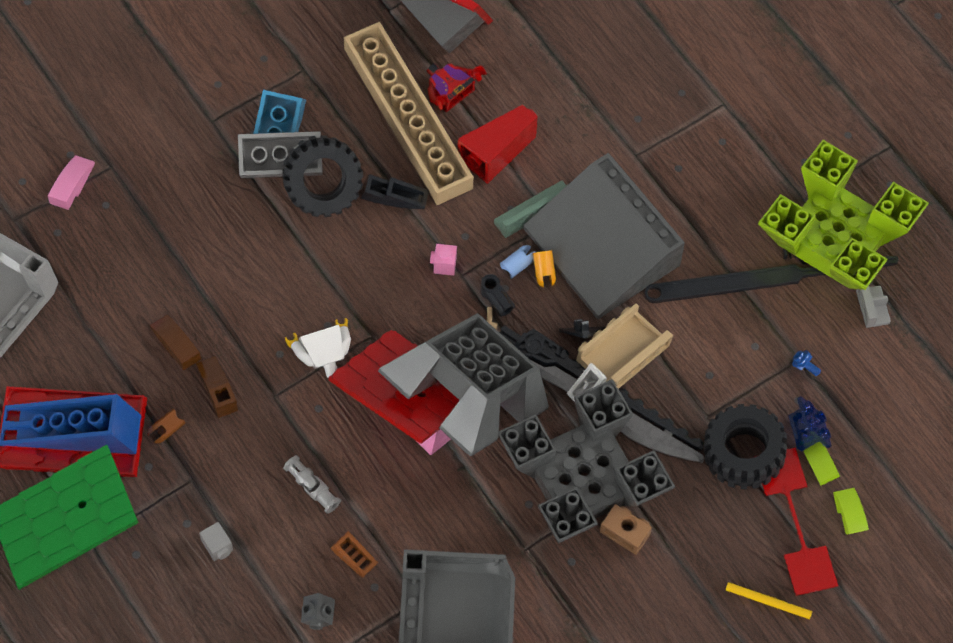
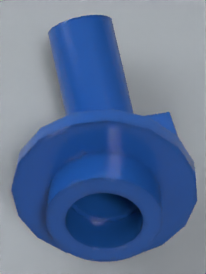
[792,350,821,376]

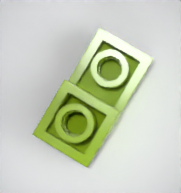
[801,437,840,486]
[833,488,869,534]

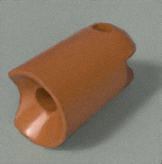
[147,408,185,444]

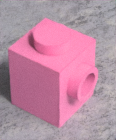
[430,244,457,276]

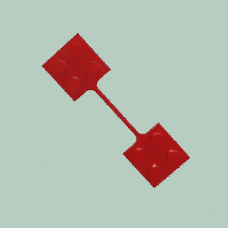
[754,448,838,596]

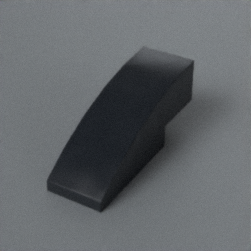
[361,174,429,210]

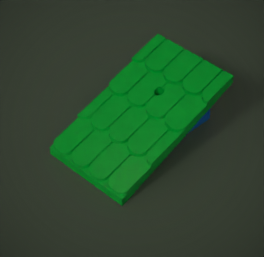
[0,444,138,590]

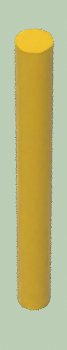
[726,582,812,620]

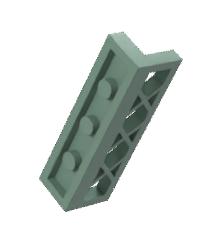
[494,180,567,238]

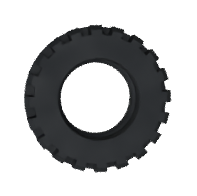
[282,135,363,217]
[704,404,787,490]

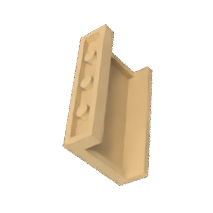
[576,303,673,389]

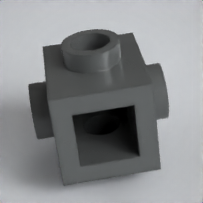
[301,593,335,630]

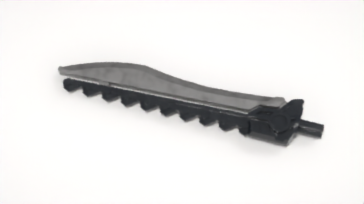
[499,326,704,463]

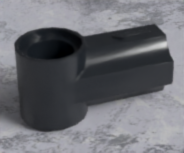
[480,274,515,317]

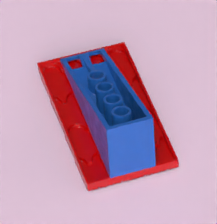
[0,386,147,477]

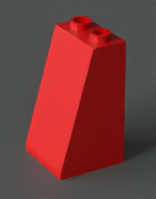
[458,105,538,184]

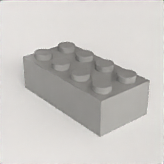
[238,131,323,178]

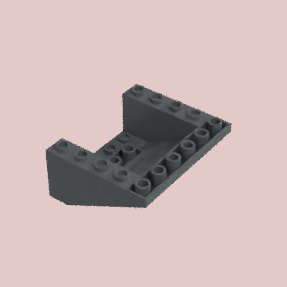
[523,153,685,319]

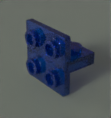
[788,396,832,452]

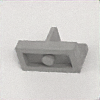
[856,286,891,328]

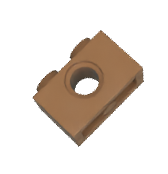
[600,504,652,555]

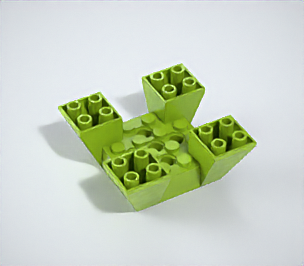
[758,140,929,290]

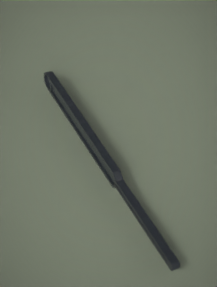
[645,256,899,304]

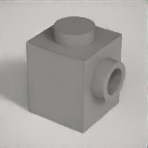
[199,522,233,561]

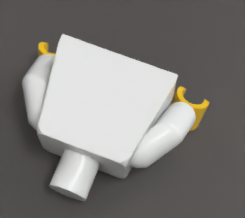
[285,318,351,378]

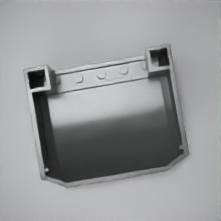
[399,550,515,643]

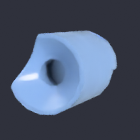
[500,245,536,279]

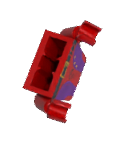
[427,64,487,112]

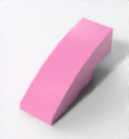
[48,155,95,210]

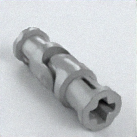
[283,455,341,514]

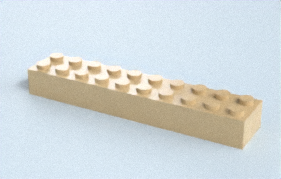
[344,22,474,205]

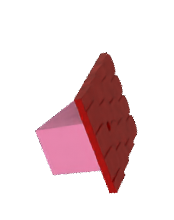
[328,330,460,455]

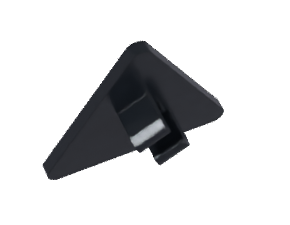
[559,319,605,338]

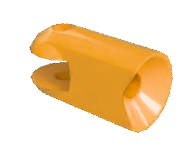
[533,250,556,287]

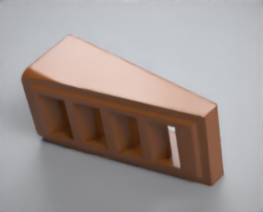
[330,531,378,578]

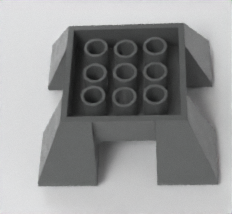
[378,313,549,457]
[498,379,675,544]

